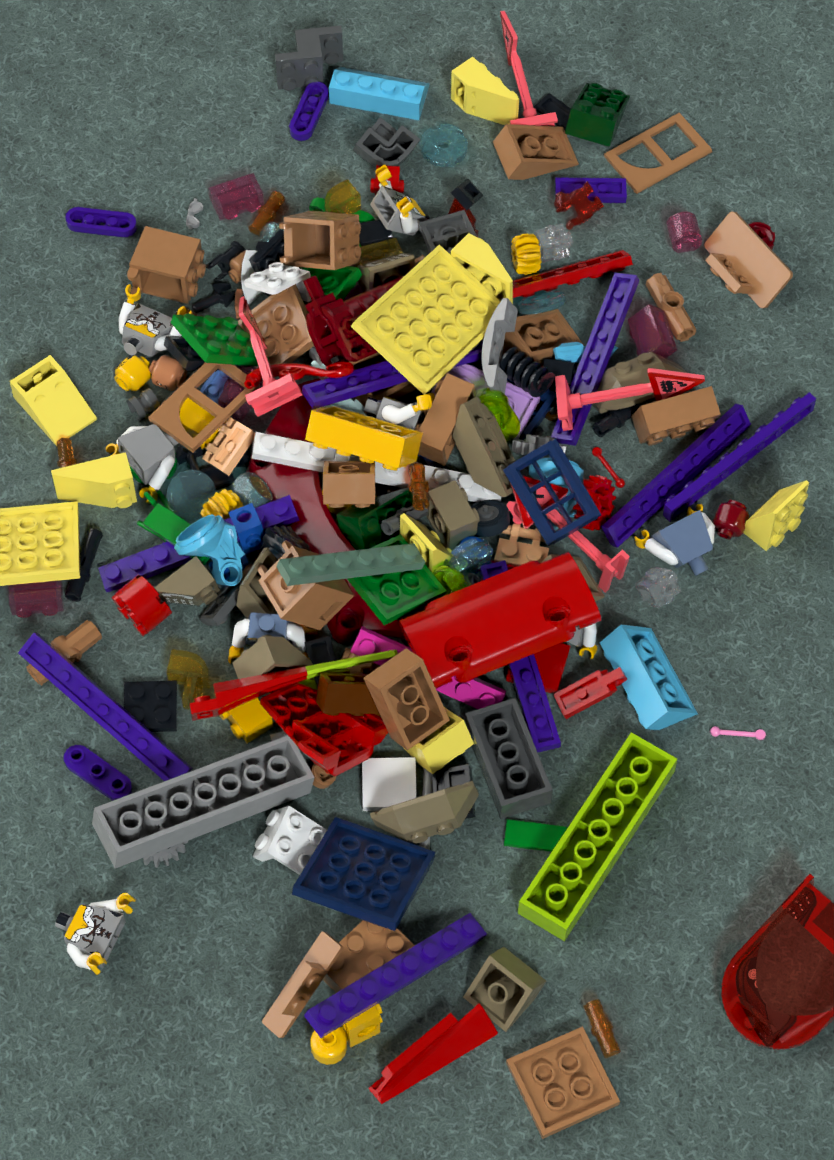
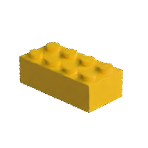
[305,405,423,470]

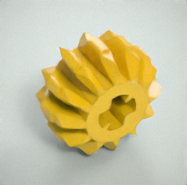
[511,233,542,275]
[200,489,243,520]

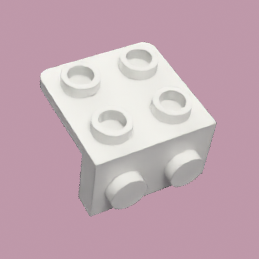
[244,262,311,302]
[253,806,327,875]

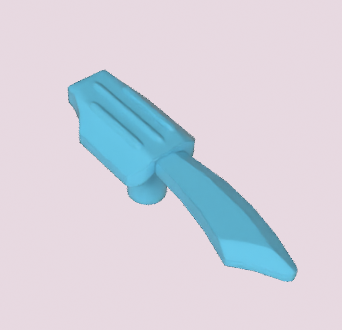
[553,342,618,363]

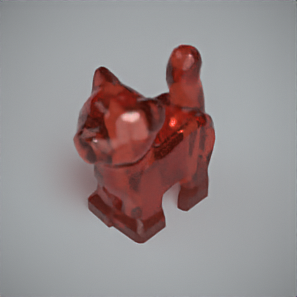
[554,181,604,230]

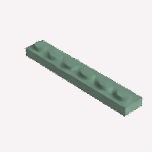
[276,543,425,586]

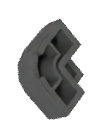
[353,117,421,167]

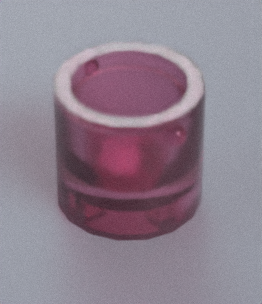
[666,212,703,253]

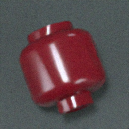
[712,500,750,540]

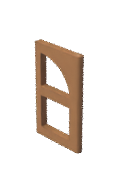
[604,113,712,194]
[148,363,260,453]

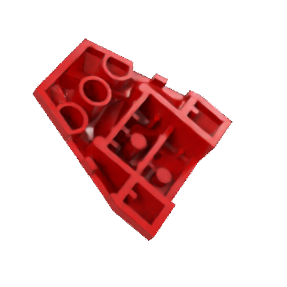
[260,683,388,777]

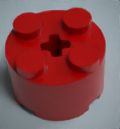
[111,574,172,636]

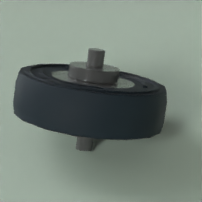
[470,500,510,537]

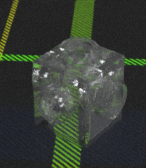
[535,223,573,263]
[635,567,681,609]

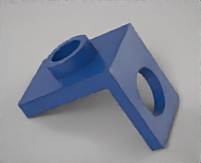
[229,503,265,555]

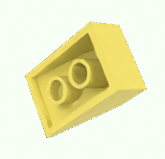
[451,233,513,304]
[51,452,137,508]
[400,513,457,580]
[404,707,474,774]

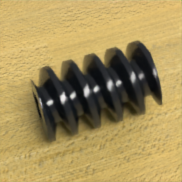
[499,347,555,397]

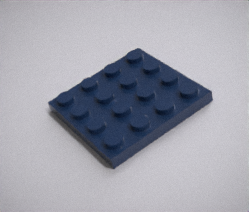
[292,817,435,931]

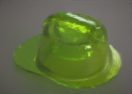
[478,387,520,441]

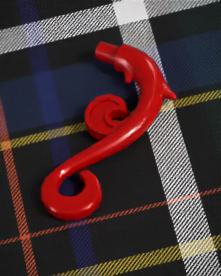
[244,362,354,389]

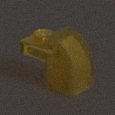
[325,179,361,214]
[167,649,210,710]

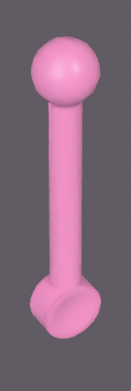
[710,726,766,740]

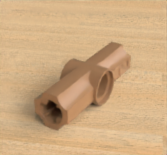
[646,273,696,342]
[26,620,102,686]

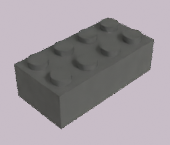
[465,698,553,819]

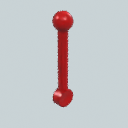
[592,447,625,488]

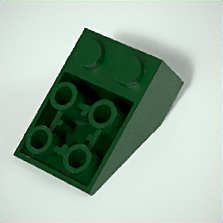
[565,83,630,147]
[336,487,418,550]

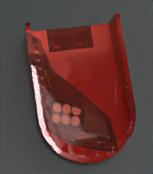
[722,874,834,1050]

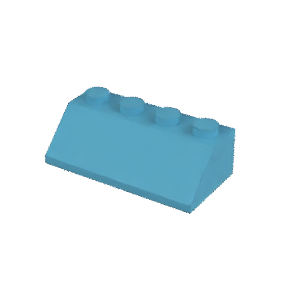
[329,67,430,120]
[599,624,698,730]

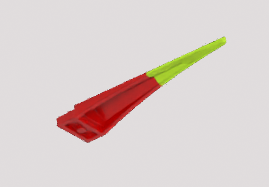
[190,649,397,721]

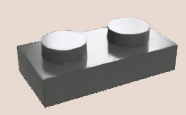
[199,581,243,626]

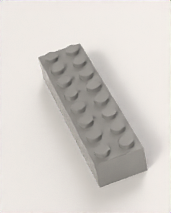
[92,735,315,869]

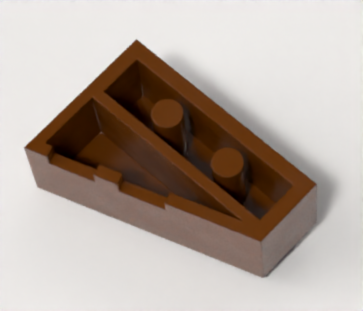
[316,666,381,716]

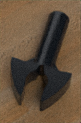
[192,283,236,313]
[175,444,204,480]

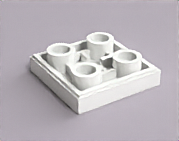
[362,757,416,811]

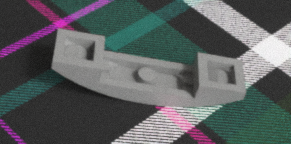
[482,298,518,398]

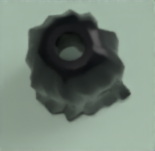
[260,525,311,560]

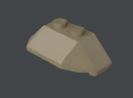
[592,352,687,413]
[453,396,515,497]
[370,781,479,843]

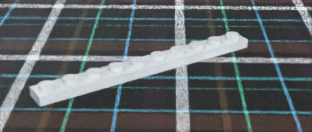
[251,432,501,502]

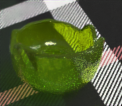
[433,565,467,596]

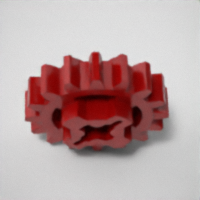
[573,475,616,531]

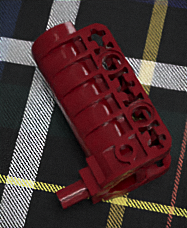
[303,276,404,366]

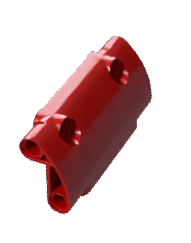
[399,552,602,688]

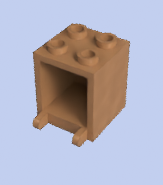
[279,211,361,270]
[127,226,206,304]
[257,540,354,630]

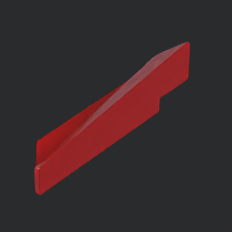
[368,1003,498,1104]

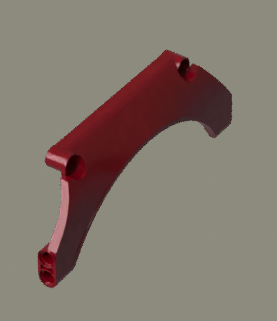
[246,378,427,644]

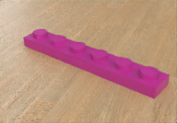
[350,626,506,709]

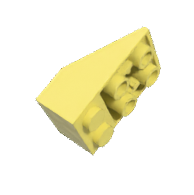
[451,57,519,125]
[10,355,97,446]
[744,480,809,551]

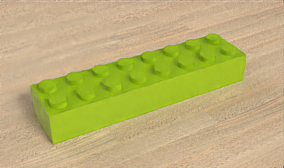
[518,732,677,942]

